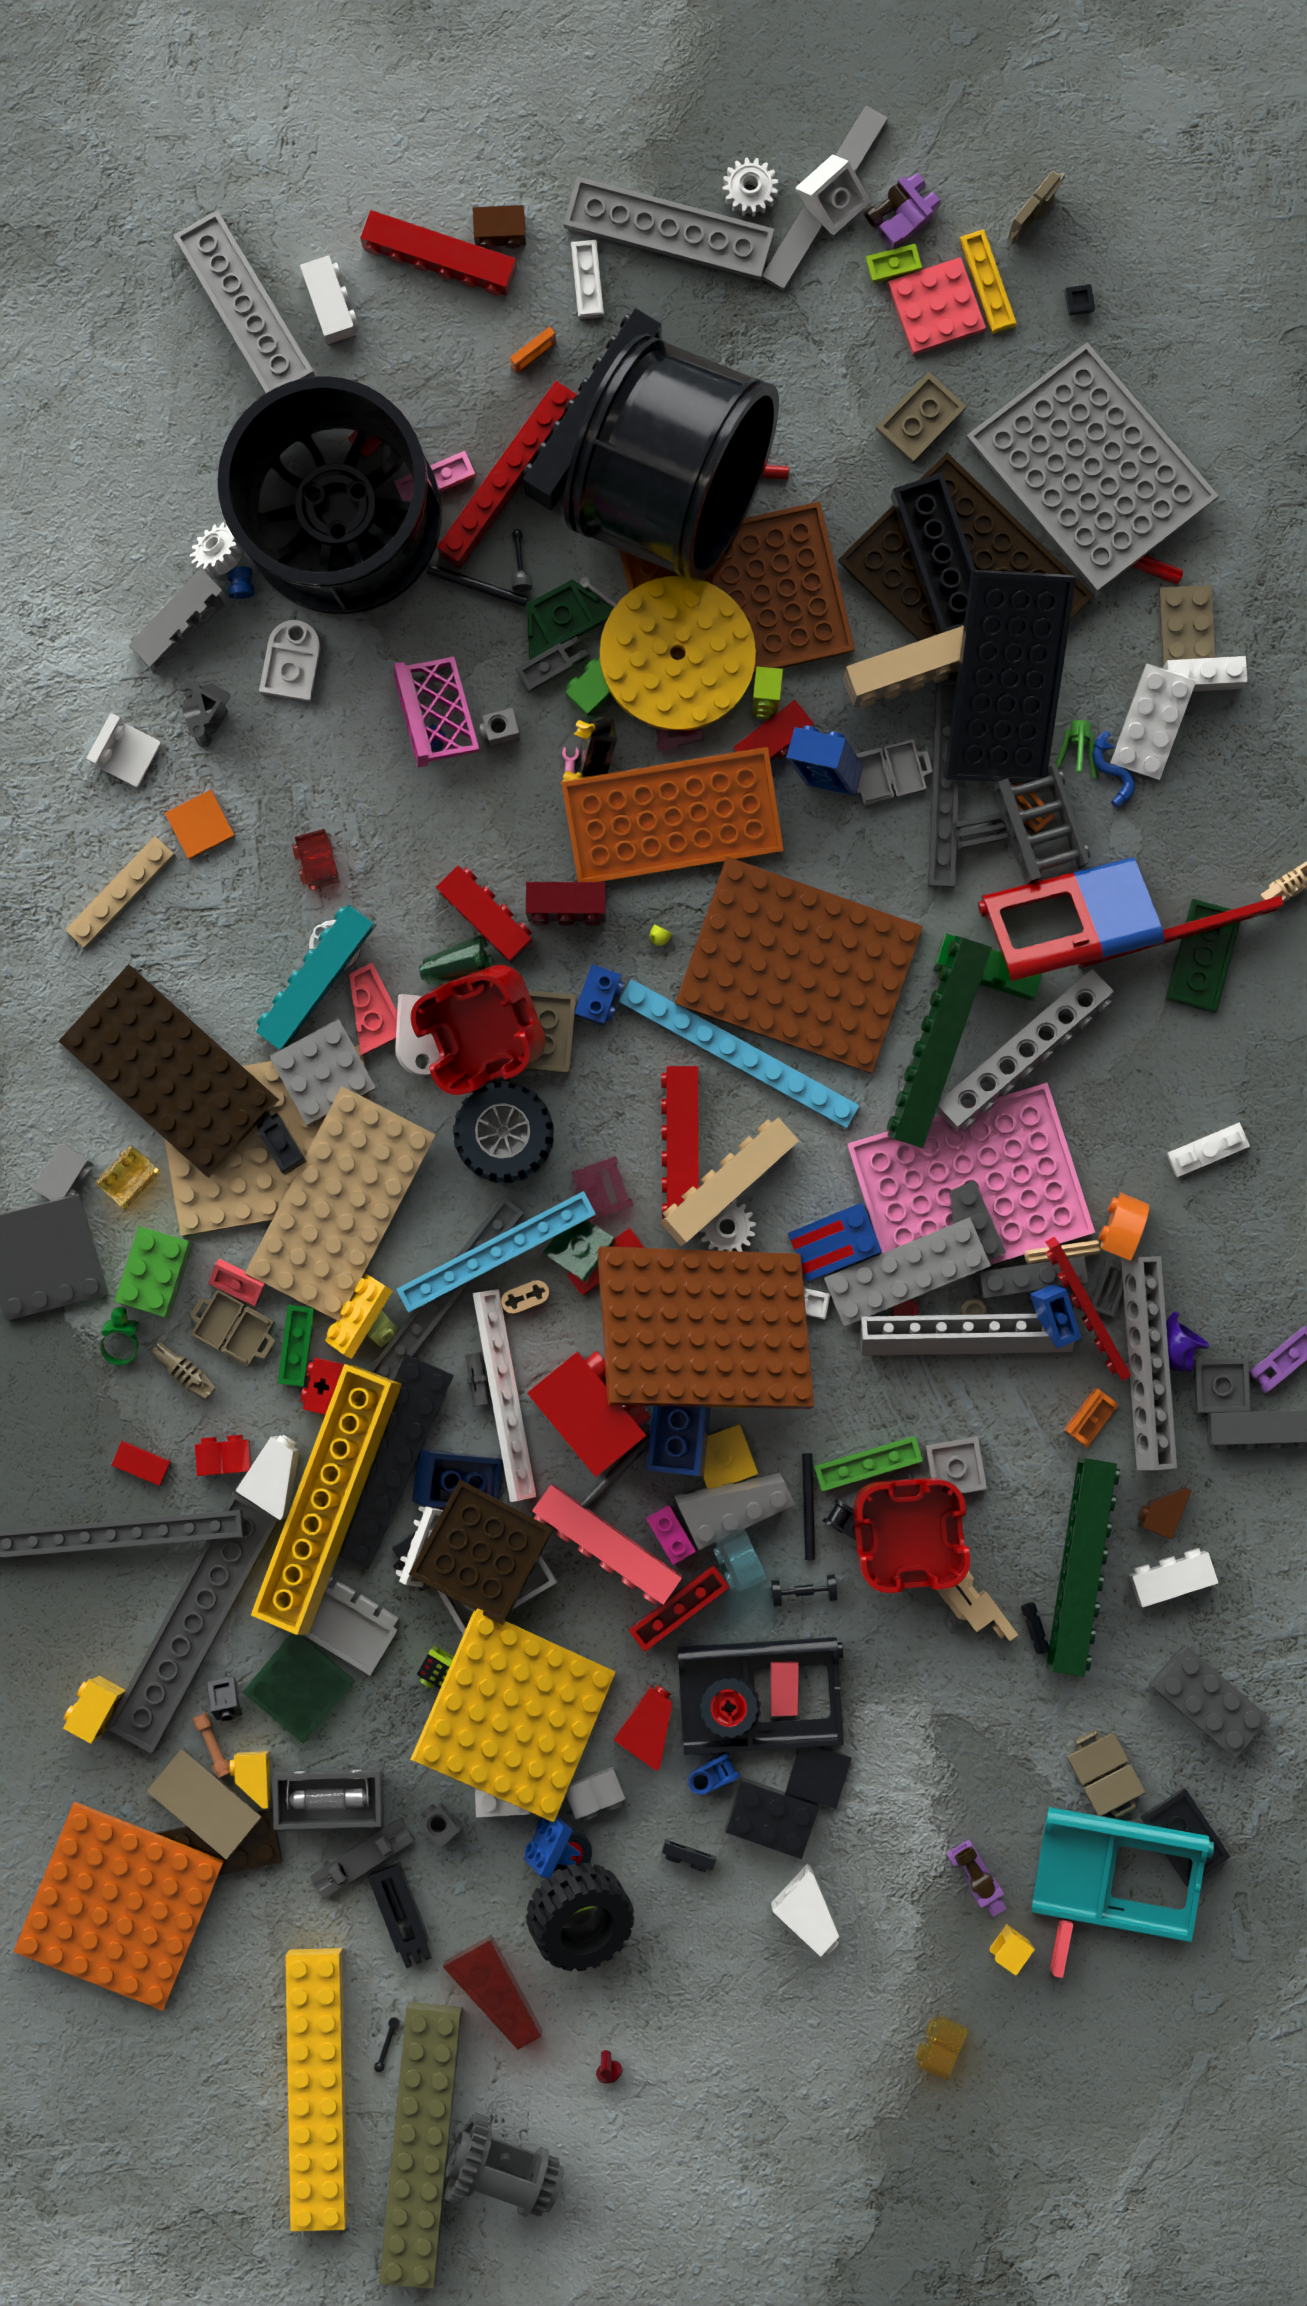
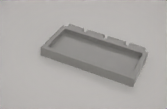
[304,1576,399,1676]

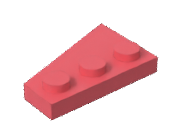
[349,963,397,1056]

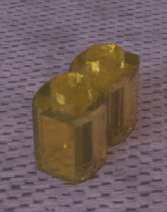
[914,2014,969,2080]

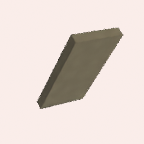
[147,1749,263,1860]

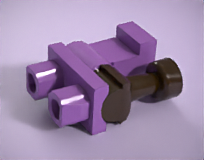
[864,173,941,250]
[946,1840,1007,1917]

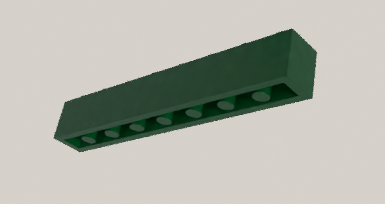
[887,936,992,1148]

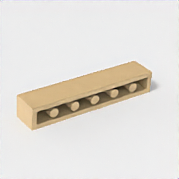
[660,1117,799,1247]

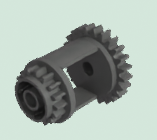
[444,2112,564,2217]

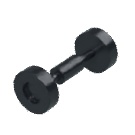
[771,1574,838,1607]

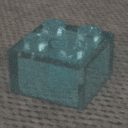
[713,1529,767,1592]

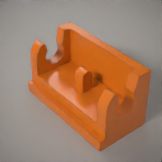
[1063,1388,1118,1448]

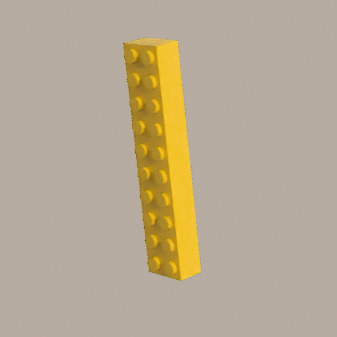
[251,1364,402,1635]
[285,1948,348,2231]

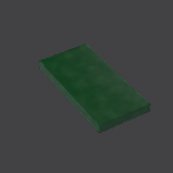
[1165,899,1241,1013]

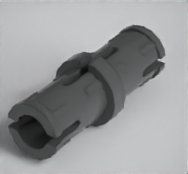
[465,1352,490,1407]

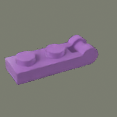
[1249,1326,1307,1393]

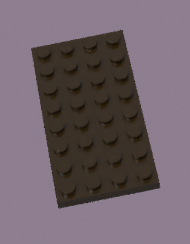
[58,964,280,1178]

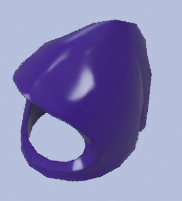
[1166,1311,1209,1372]

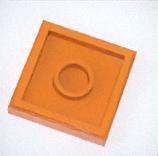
[165,790,236,860]

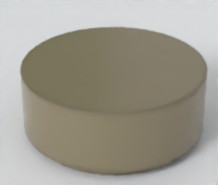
[960,1298,987,1315]

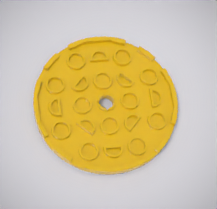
[600,576,756,731]

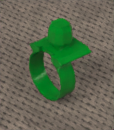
[100,1307,139,1365]

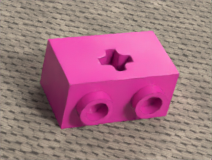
[646,1504,696,1565]

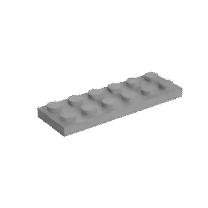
[824,1217,991,1327]

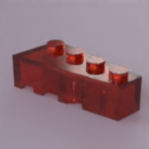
[443,1935,543,2050]

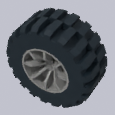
[453,1081,554,1184]

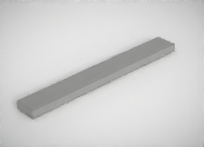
[762,106,888,292]

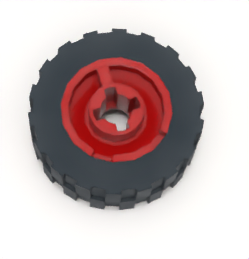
[700,1677,761,1738]

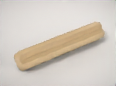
[1025,1240,1101,1264]

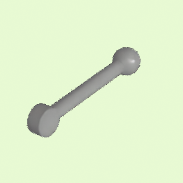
[580,578,617,607]

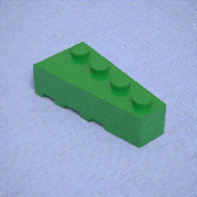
[933,933,1042,1001]

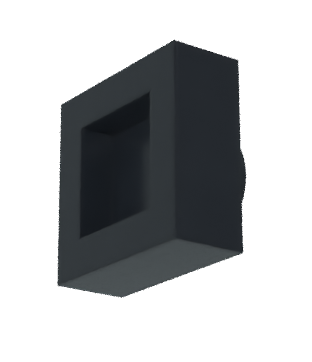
[1064,284,1095,316]

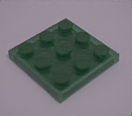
[242,1633,356,1743]

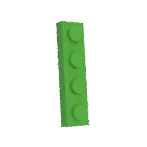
[814,1436,923,1491]

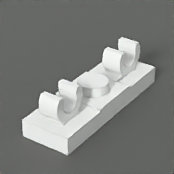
[1166,1122,1250,1177]
[396,1506,444,1587]

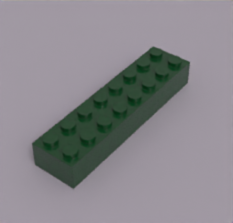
[1046,1457,1120,1677]

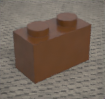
[473,205,526,249]

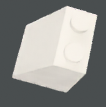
[236,1435,299,1520]
[771,1864,839,1957]

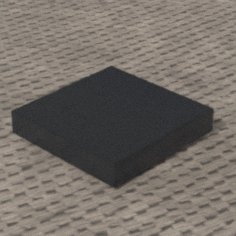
[785,1746,852,1809]

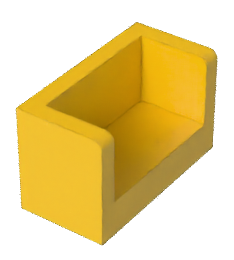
[989,1924,1035,1976]

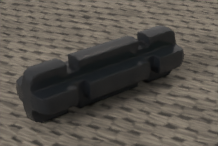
[1021,1602,1050,1654]

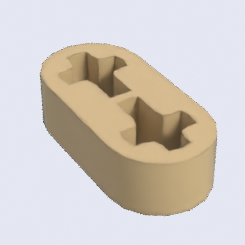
[501,1280,550,1314]

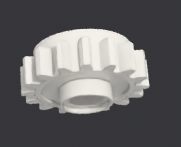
[722,157,778,217]
[190,523,243,577]
[699,1199,756,1252]

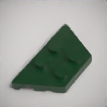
[527,579,614,660]

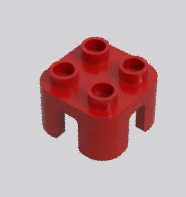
[410,965,546,1095]
[853,1477,970,1593]

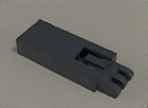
[368,1862,432,1968]

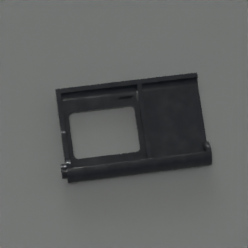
[677,1637,844,1755]

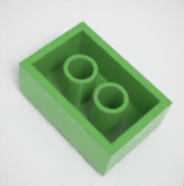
[114,1226,194,1318]

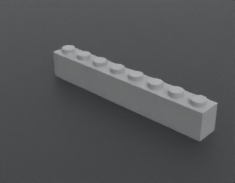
[860,1314,1075,1356]

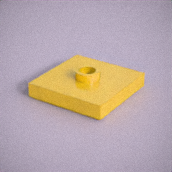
[703,1424,758,1489]

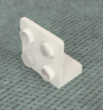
[86,713,161,787]

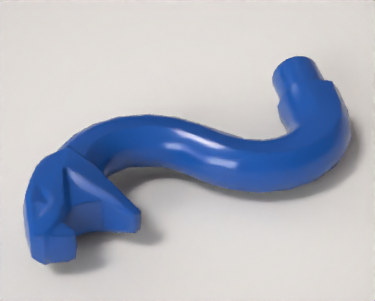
[1092,731,1135,808]

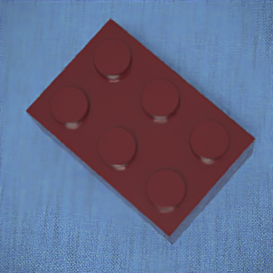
[526,882,606,926]

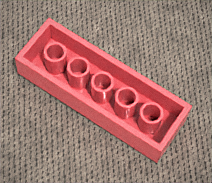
[532,1483,682,1605]

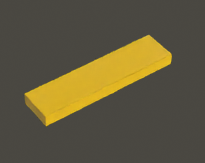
[959,229,1017,334]

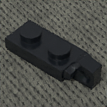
[257,1111,307,1175]

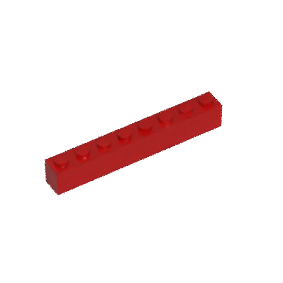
[437,380,577,569]

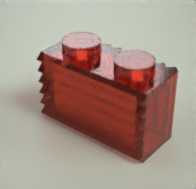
[292,829,340,890]

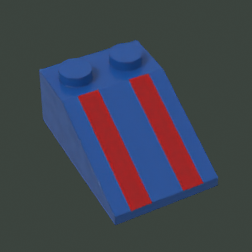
[788,1203,882,1282]

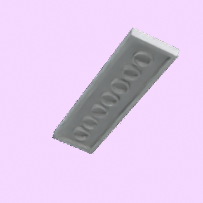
[563,176,774,281]
[173,210,315,393]

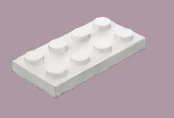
[1110,663,1196,780]

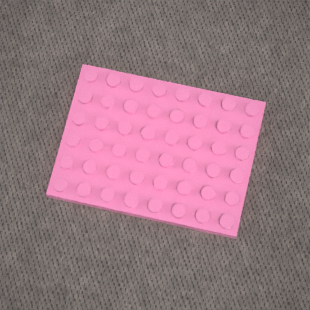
[847,1083,1095,1265]

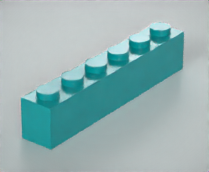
[255,905,377,1050]

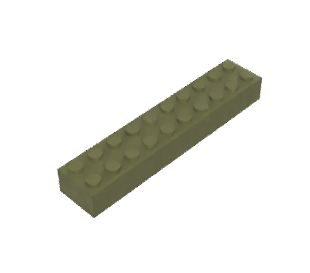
[379,2002,462,2289]

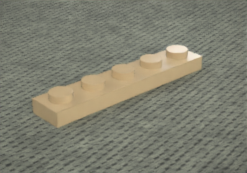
[65,836,175,949]

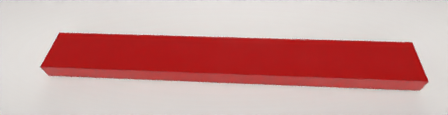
[1078,895,1283,969]

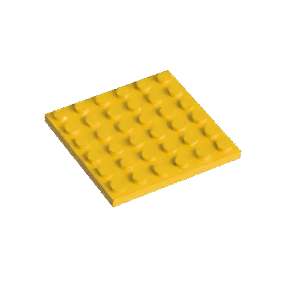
[410,1608,616,1822]

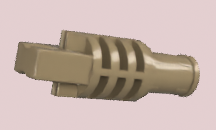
[150,1341,215,1401]

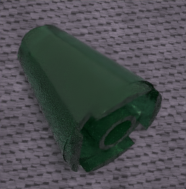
[419,935,493,985]

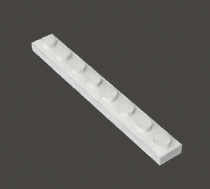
[473,1289,536,1502]

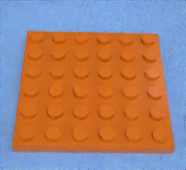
[13,1801,224,2011]

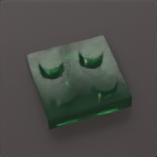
[542,1220,617,1283]

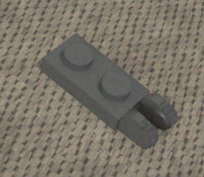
[515,636,590,693]

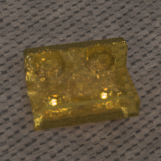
[95,1145,161,1210]

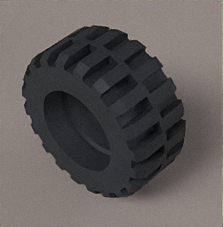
[526,1863,634,1971]

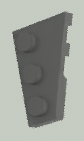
[949,1180,1006,1260]

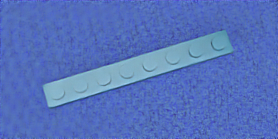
[396,1191,596,1313]

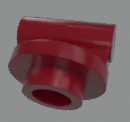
[596,2050,623,2084]

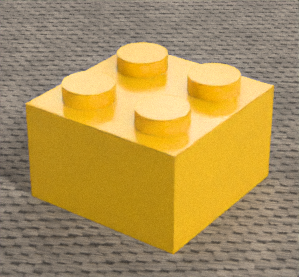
[63,1676,126,1744]

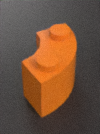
[1098,1192,1149,1261]

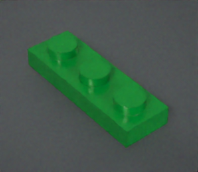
[278,1305,315,1387]

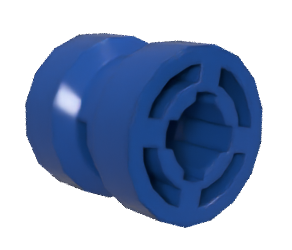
[226,566,254,599]

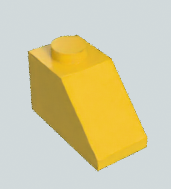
[230,1751,271,1809]

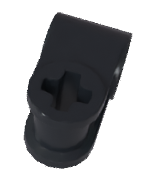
[822,1498,856,1540]

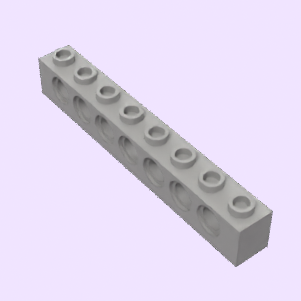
[936,969,1114,1133]
[1121,1256,1177,1470]

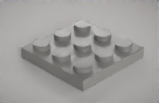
[269,1019,377,1126]

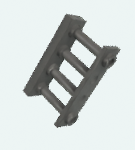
[992,764,1090,885]

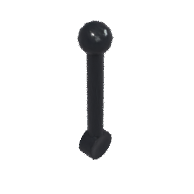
[374,2017,399,2073]

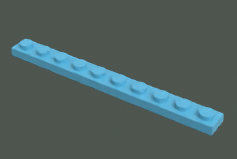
[618,979,859,1129]

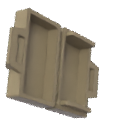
[1008,170,1065,246]
[190,1289,275,1367]
[1067,1730,1146,1819]

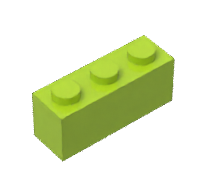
[751,666,783,721]

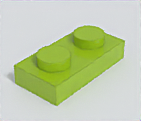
[865,243,922,284]

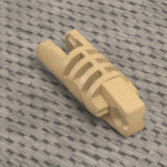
[1261,861,1307,903]

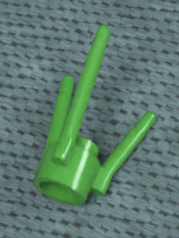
[1056,720,1097,779]

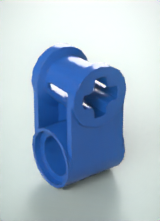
[688,1752,741,1795]

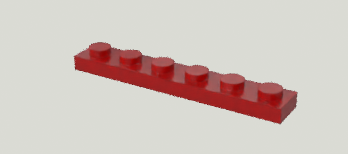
[1045,1237,1131,1381]

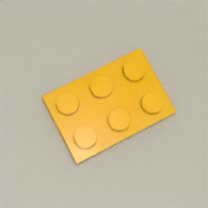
[324,1273,393,1359]

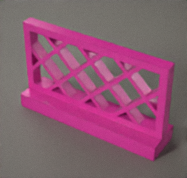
[393,657,479,768]

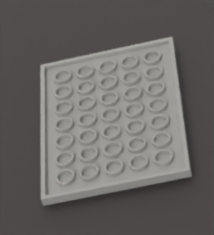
[966,342,1219,594]

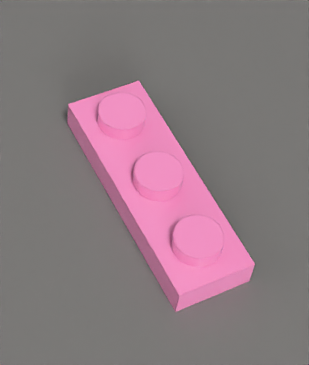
[394,451,476,502]

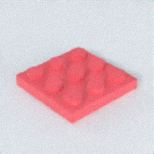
[888,257,986,355]

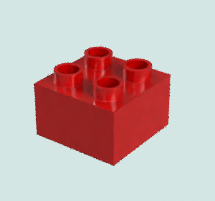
[527,1351,651,1477]

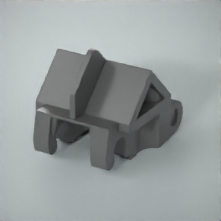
[179,682,230,747]

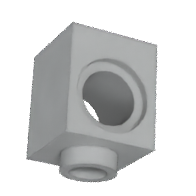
[479,708,520,746]

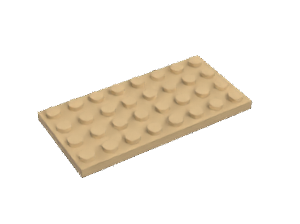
[245,1086,436,1321]

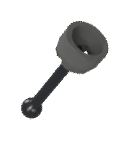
[511,529,532,592]

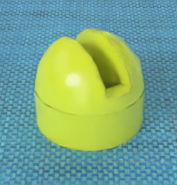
[649,924,672,946]

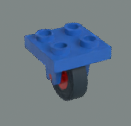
[523,1816,592,1878]

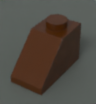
[1137,1487,1192,1539]

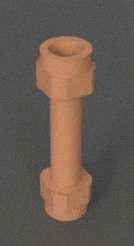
[192,1712,230,1778]

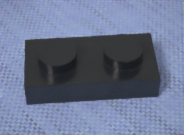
[662,1839,716,1872]

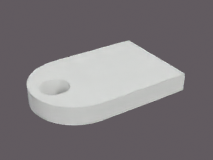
[259,620,321,702]
[395,994,440,1075]

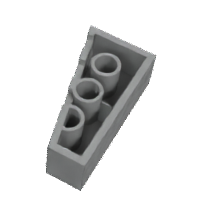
[129,568,230,673]
[674,1473,795,1550]

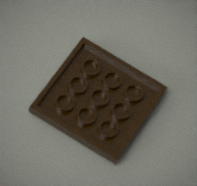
[409,1480,554,1625]

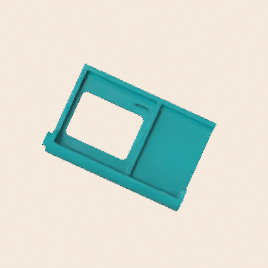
[1031,1807,1214,1942]

